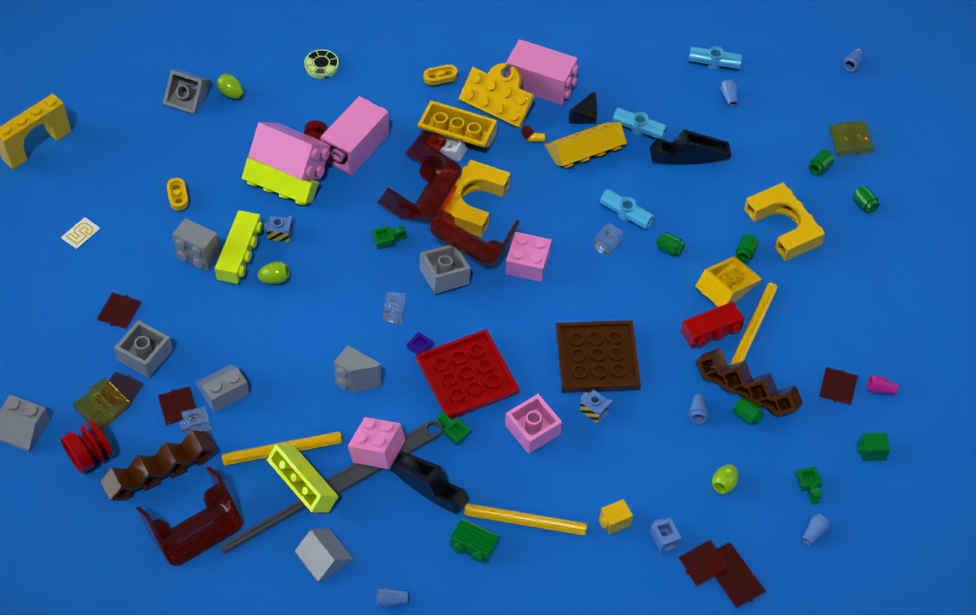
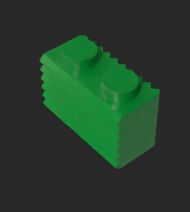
[450,518,499,563]

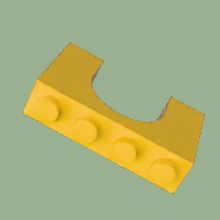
[0,93,72,169]
[439,160,511,237]
[744,182,825,261]

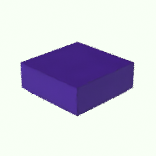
[406,332,434,355]

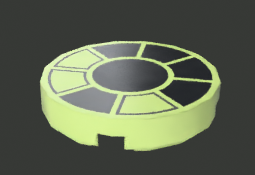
[304,49,339,79]

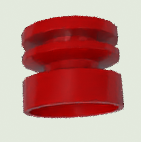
[60,419,113,474]

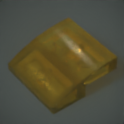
[830,121,874,157]
[73,378,130,429]

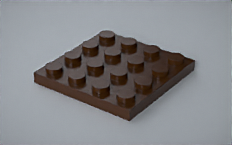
[556,320,641,393]

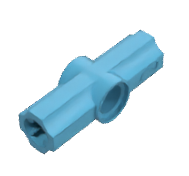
[689,46,742,69]
[612,108,668,140]
[600,189,655,229]

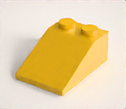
[695,256,762,307]

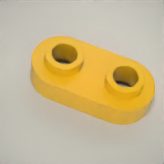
[423,65,458,86]
[167,178,189,211]

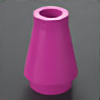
[867,374,898,395]

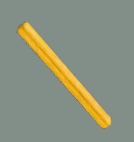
[730,282,777,365]
[222,431,342,465]
[464,503,587,535]

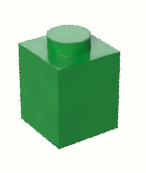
[857,433,890,461]

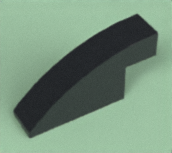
[650,129,732,165]
[390,450,469,514]

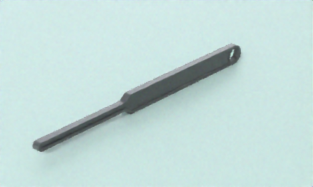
[221,420,443,554]

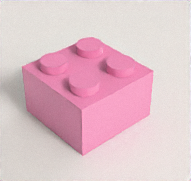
[505,232,552,282]
[505,394,562,454]
[348,417,406,469]

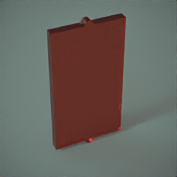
[701,542,766,608]

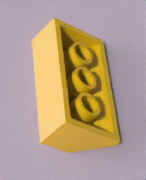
[417,100,497,148]
[544,122,627,168]

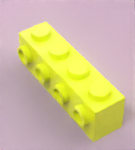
[241,157,319,205]
[215,210,263,284]
[267,444,339,513]

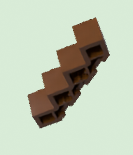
[696,348,803,416]
[100,430,217,501]

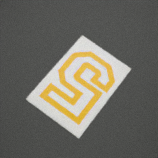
[61,217,100,249]

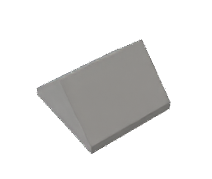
[295,528,353,583]

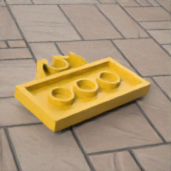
[459,63,535,128]

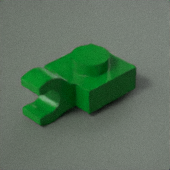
[372,226,406,249]
[437,412,471,446]
[795,467,822,505]

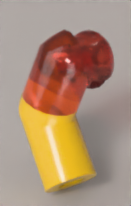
[521,125,545,142]

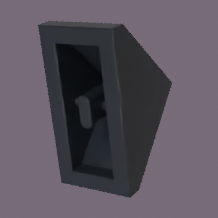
[569,92,597,124]

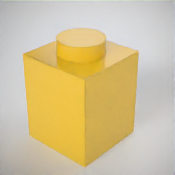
[599,499,633,535]

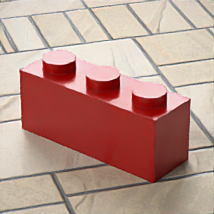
[681,301,745,349]

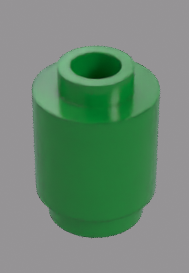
[808,150,834,175]
[853,186,880,213]
[656,232,686,256]
[736,234,759,262]
[733,398,764,425]

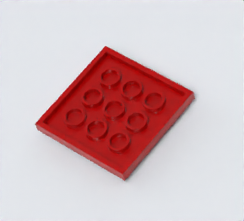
[415,329,519,419]

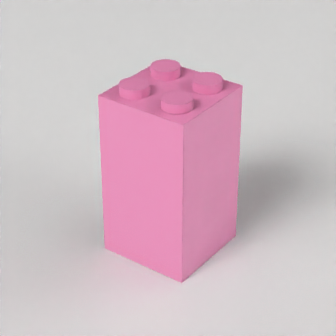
[505,39,579,105]
[320,96,389,176]
[248,122,331,180]

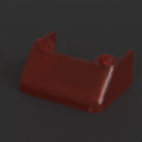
[377,138,461,220]
[430,184,520,266]
[136,466,242,566]

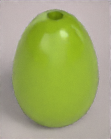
[216,74,243,99]
[258,262,289,284]
[712,464,739,494]

